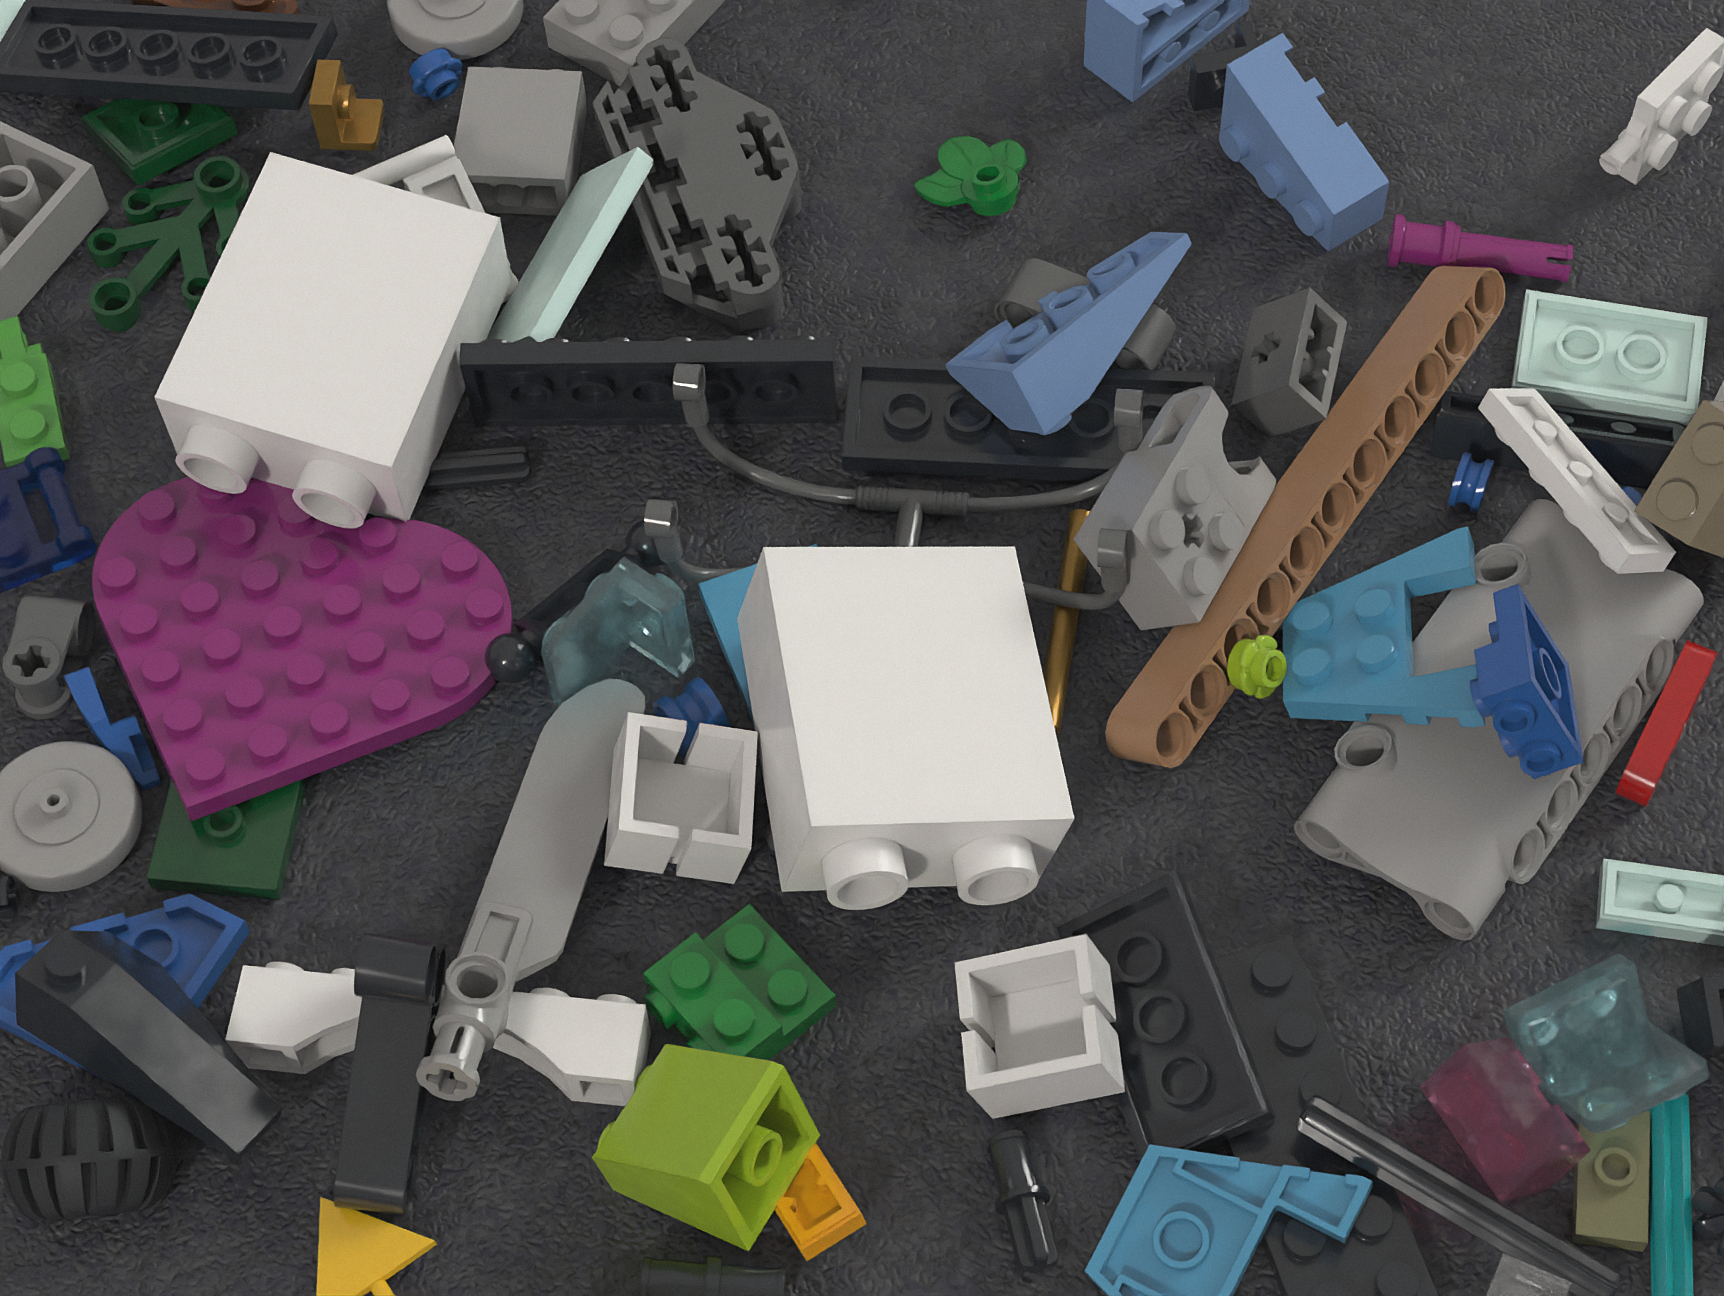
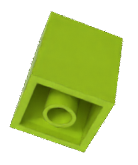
[592,1044,820,1251]

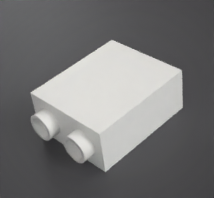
[154,152,511,528]
[737,547,1074,910]

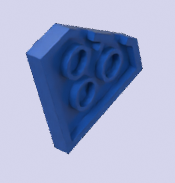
[0,893,250,1082]

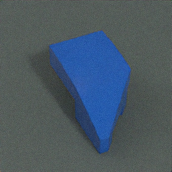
[64,667,162,790]

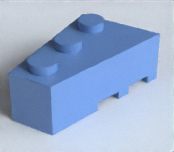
[1219,33,1389,252]

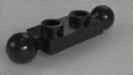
[485,519,665,683]

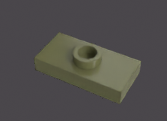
[1572,1103,1650,1252]

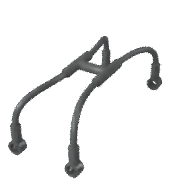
[644,363,1144,610]

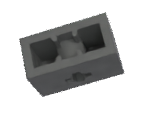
[1231,287,1347,438]

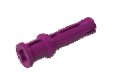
[1387,214,1573,283]

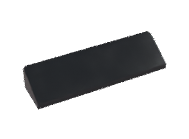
[1431,391,1684,488]

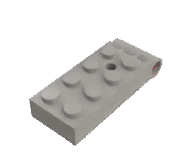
[543,0,725,86]

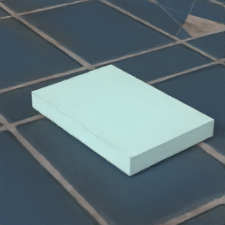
[1511,289,1708,426]

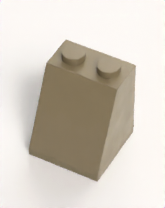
[1634,400,1724,558]

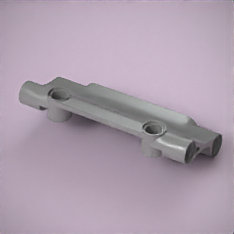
[1294,499,1704,941]

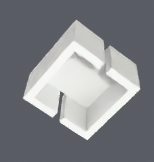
[604,712,758,884]
[955,934,1125,1119]

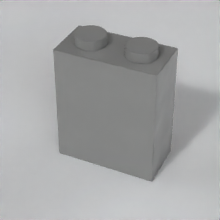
[454,67,588,216]

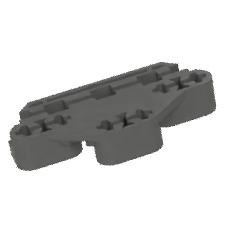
[592,38,802,331]

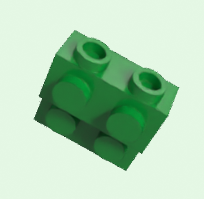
[643,904,837,1060]

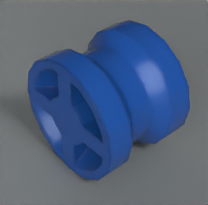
[652,677,730,758]

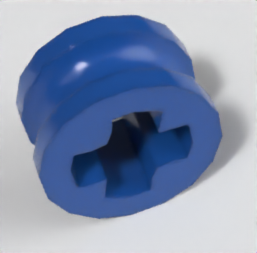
[1447,452,1495,514]

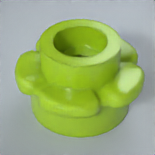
[1227,635,1287,699]

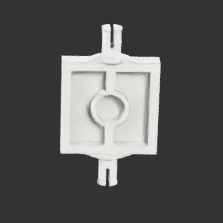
[1599,28,1724,185]

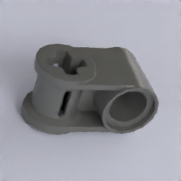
[2,595,95,719]

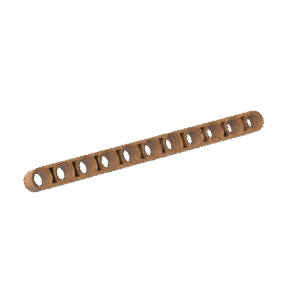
[1105,266,1505,768]

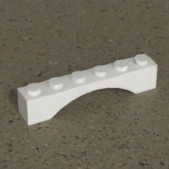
[225,962,651,1106]

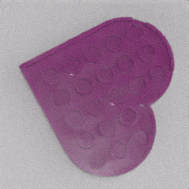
[92,477,513,822]

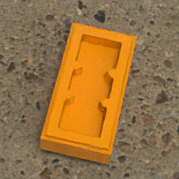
[774,1143,867,1262]

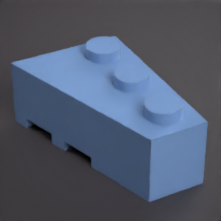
[1084,0,1250,102]

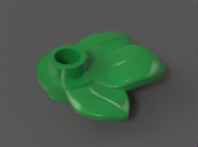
[914,136,1026,216]

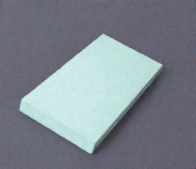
[487,147,653,343]

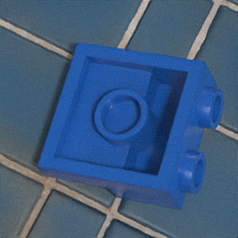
[1470,584,1584,779]

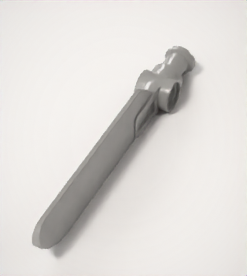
[416,678,645,1101]

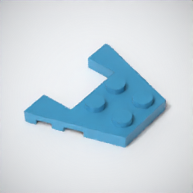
[1283,526,1485,727]
[1085,1144,1373,1296]

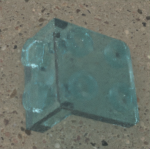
[541,557,695,707]
[1503,954,1709,1132]

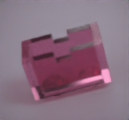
[1420,1037,1591,1202]

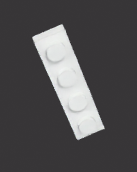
[1478,388,1676,574]

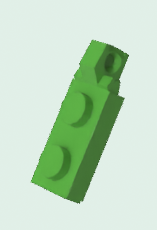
[0,316,70,474]

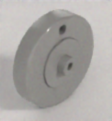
[387,0,523,60]
[0,741,143,892]

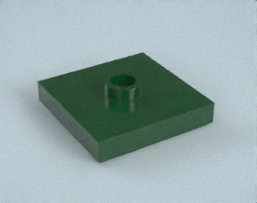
[82,98,238,186]
[147,779,306,900]

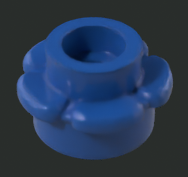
[409,48,463,100]

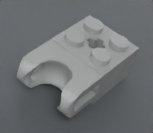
[1073,386,1276,630]

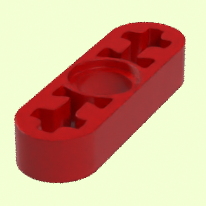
[1615,640,1718,807]

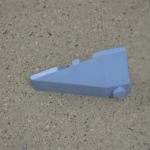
[945,232,1192,435]

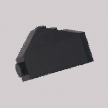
[15,930,282,1162]

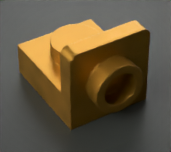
[309,60,385,151]

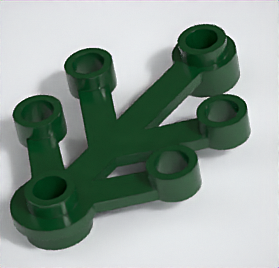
[87,156,250,332]

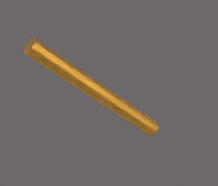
[1043,509,1090,735]

